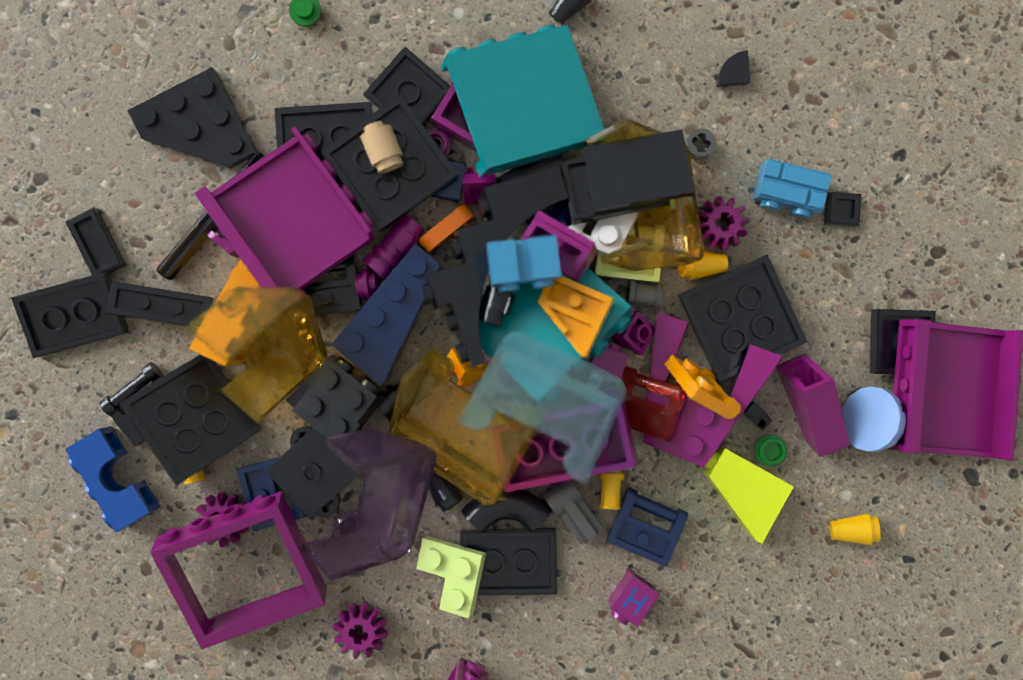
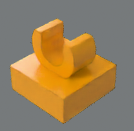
[447,348,491,387]

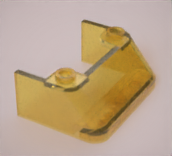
[587,118,704,271]
[188,287,327,424]

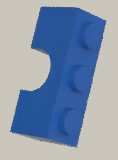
[65,426,161,533]

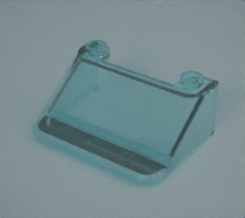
[458,331,626,484]

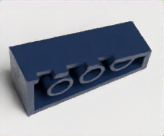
[331,244,443,387]

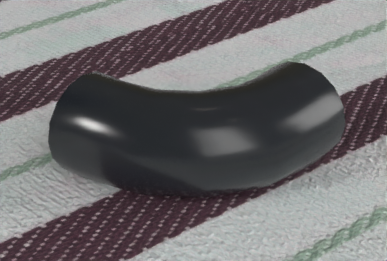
[461,487,552,533]

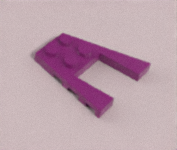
[643,312,783,467]

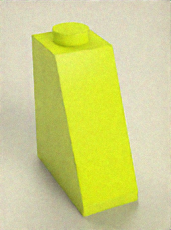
[703,446,794,544]

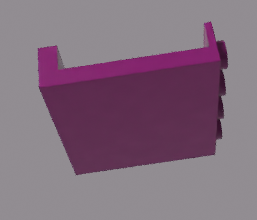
[194,127,375,307]
[889,319,1023,461]

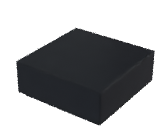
[824,192,861,227]

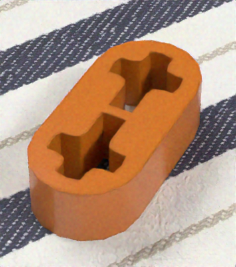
[418,204,476,254]

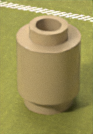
[360,121,403,174]

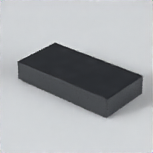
[66,207,126,275]

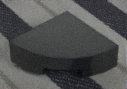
[716,50,750,87]
[743,401,772,430]

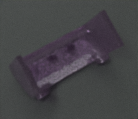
[302,429,437,581]

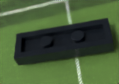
[106,281,214,329]

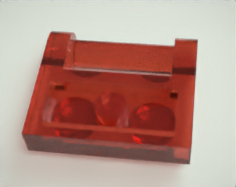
[615,366,686,442]

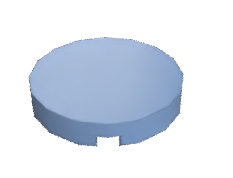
[842,386,906,453]

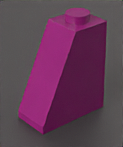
[776,354,850,457]

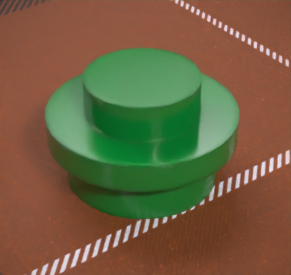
[289,0,322,27]
[754,434,787,467]

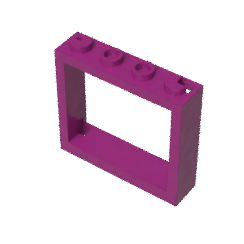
[150,491,327,649]

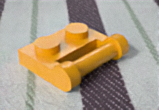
[664,355,741,419]

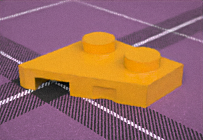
[538,276,614,359]

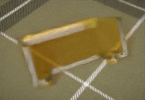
[389,348,544,505]

